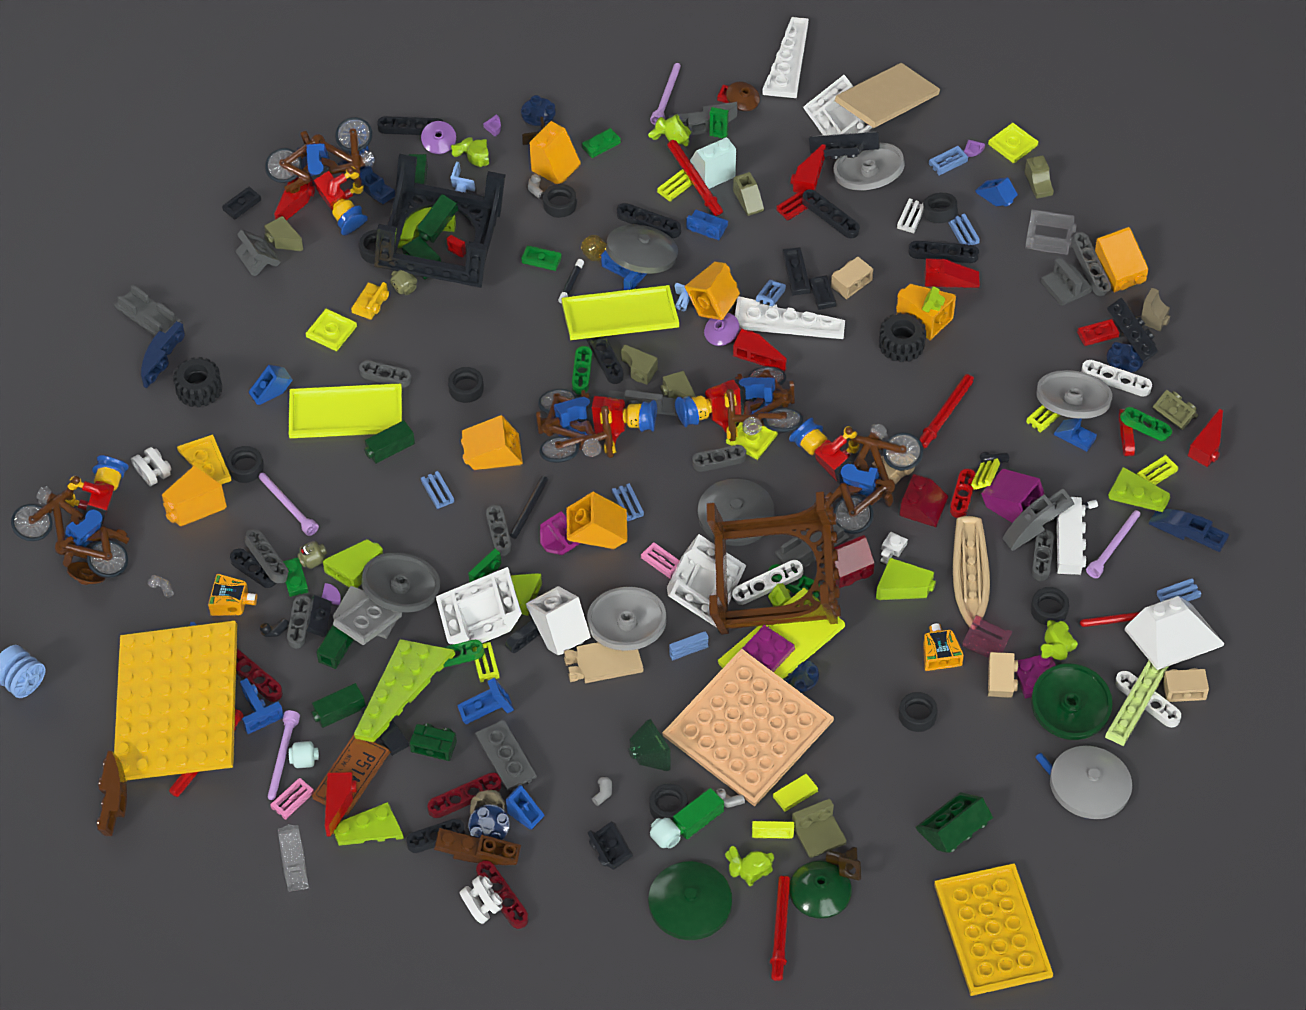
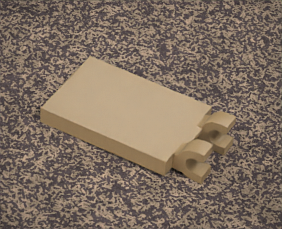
[564,642,643,683]

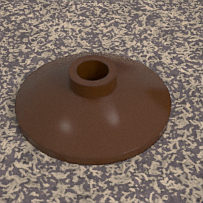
[726,82,760,111]
[67,562,106,585]

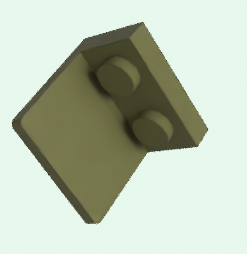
[792,799,846,858]

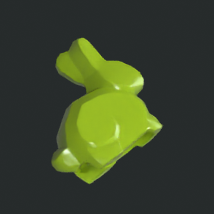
[648,114,691,146]
[451,137,489,167]
[1041,620,1078,660]
[725,846,774,886]

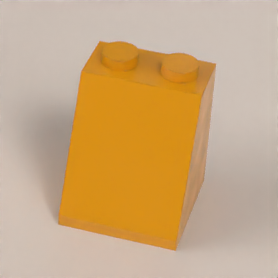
[530,121,581,184]
[1095,227,1148,292]
[685,261,740,320]
[896,284,956,340]
[461,415,523,470]
[162,466,227,526]
[567,491,627,549]

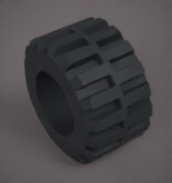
[879,312,926,362]
[173,357,222,407]

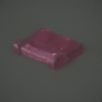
[962,615,1012,658]

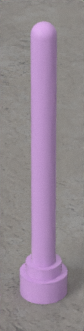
[650,63,681,125]
[259,473,319,536]
[1086,510,1140,578]
[268,710,300,800]

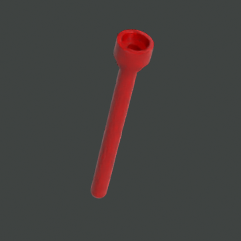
[1080,612,1140,627]

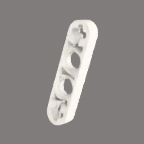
[1081,360,1152,397]
[732,560,804,605]
[1115,671,1181,727]

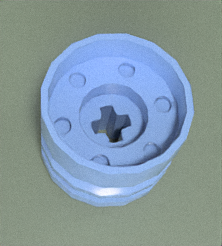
[0,645,45,698]

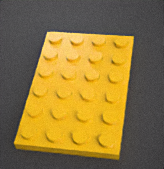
[934,863,1053,996]

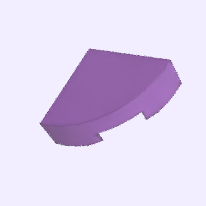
[483,114,501,137]
[964,140,985,157]
[322,583,341,605]

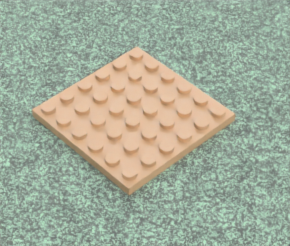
[662,649,834,807]

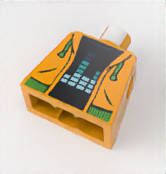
[208,574,257,616]
[923,624,964,671]

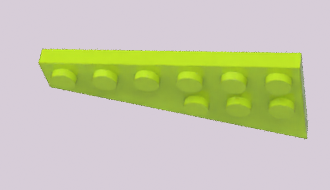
[354,639,456,742]

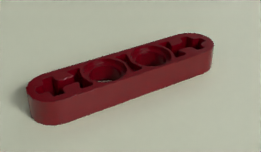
[236,649,283,702]
[427,773,502,818]
[476,861,528,929]

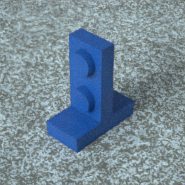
[601,250,647,290]
[240,678,284,734]
[457,678,514,724]

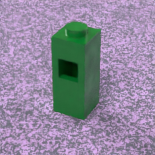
[673,788,724,840]

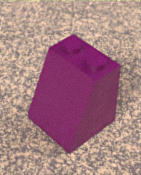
[981,469,1045,523]

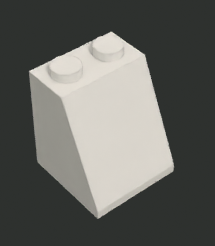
[526,586,591,655]

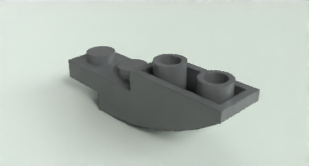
[669,102,737,135]
[1002,489,1074,551]

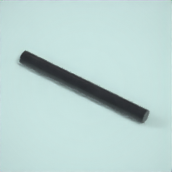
[510,476,548,539]

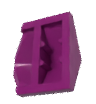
[540,511,581,555]

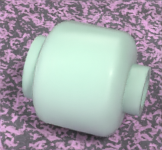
[289,741,319,768]
[650,818,680,848]

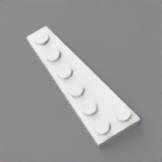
[763,17,809,98]
[735,296,845,339]

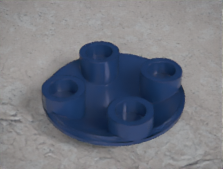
[521,95,556,126]
[1107,342,1143,373]
[783,660,819,693]
[468,804,509,840]

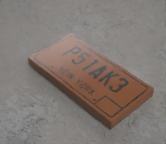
[312,735,390,816]

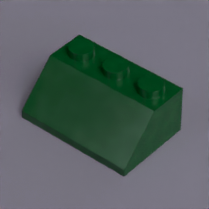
[915,792,993,853]

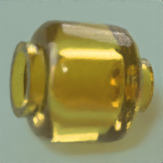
[581,235,606,261]

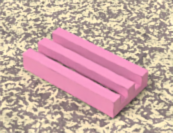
[641,542,680,579]
[270,778,314,820]

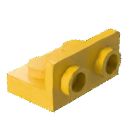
[351,282,389,320]

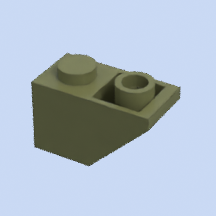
[733,172,764,216]

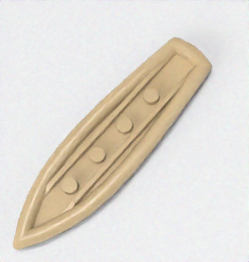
[953,516,990,631]

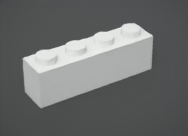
[1056,497,1086,575]

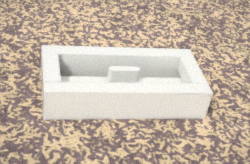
[897,198,924,233]

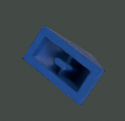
[506,785,545,830]

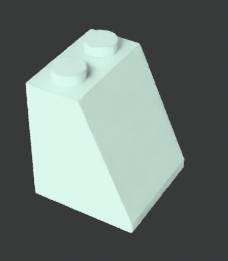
[690,137,736,189]

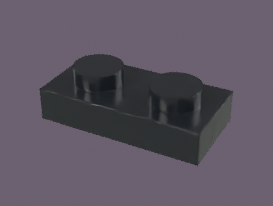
[222,187,261,220]

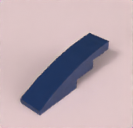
[338,160,395,205]

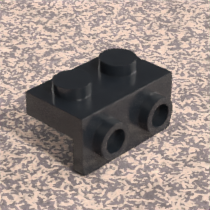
[587,821,633,870]

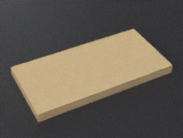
[835,63,940,128]

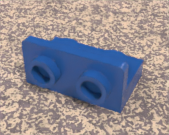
[687,209,728,240]

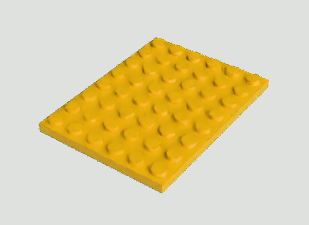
[114,621,237,780]

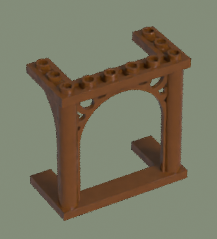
[707,492,841,635]

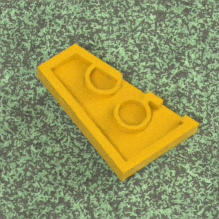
[177,435,231,485]

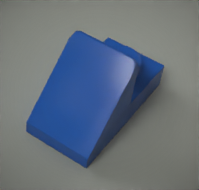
[1054,418,1097,452]

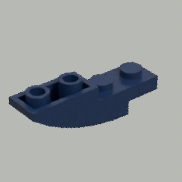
[141,321,185,388]
[1149,508,1229,552]

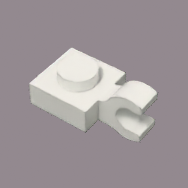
[880,532,908,564]

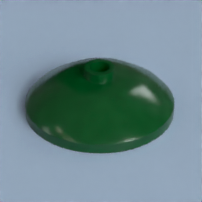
[789,861,852,919]

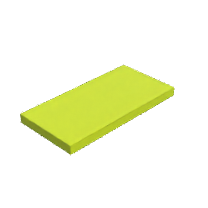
[561,285,679,340]
[289,384,402,438]
[718,588,845,679]

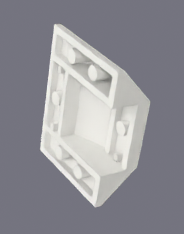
[803,75,873,135]
[667,534,746,627]
[436,567,522,644]
[1125,596,1224,670]

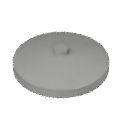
[834,143,905,190]
[1036,370,1112,418]
[587,587,666,651]
[1050,746,1132,819]

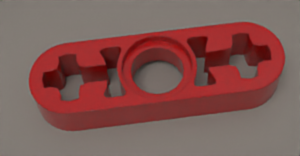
[1119,409,1135,456]
[950,469,976,518]

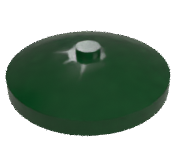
[1031,664,1112,740]
[648,861,732,940]

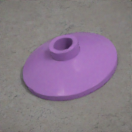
[421,121,456,154]
[704,313,740,346]

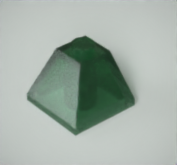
[628,719,671,771]

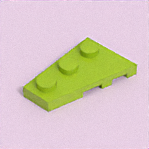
[1108,467,1170,512]
[333,802,404,846]

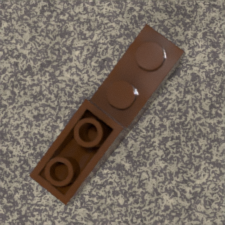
[97,751,127,836]
[434,828,521,865]

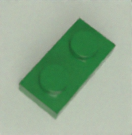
[709,107,729,139]
[582,128,621,158]
[521,245,562,271]
[468,549,501,583]
[283,557,309,597]

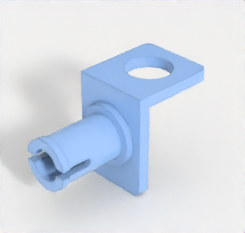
[451,162,476,192]
[675,283,690,311]

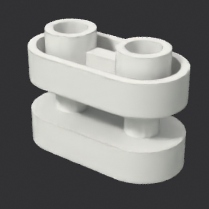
[131,447,172,487]
[460,875,503,924]

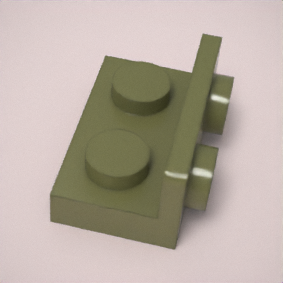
[1153,390,1198,430]

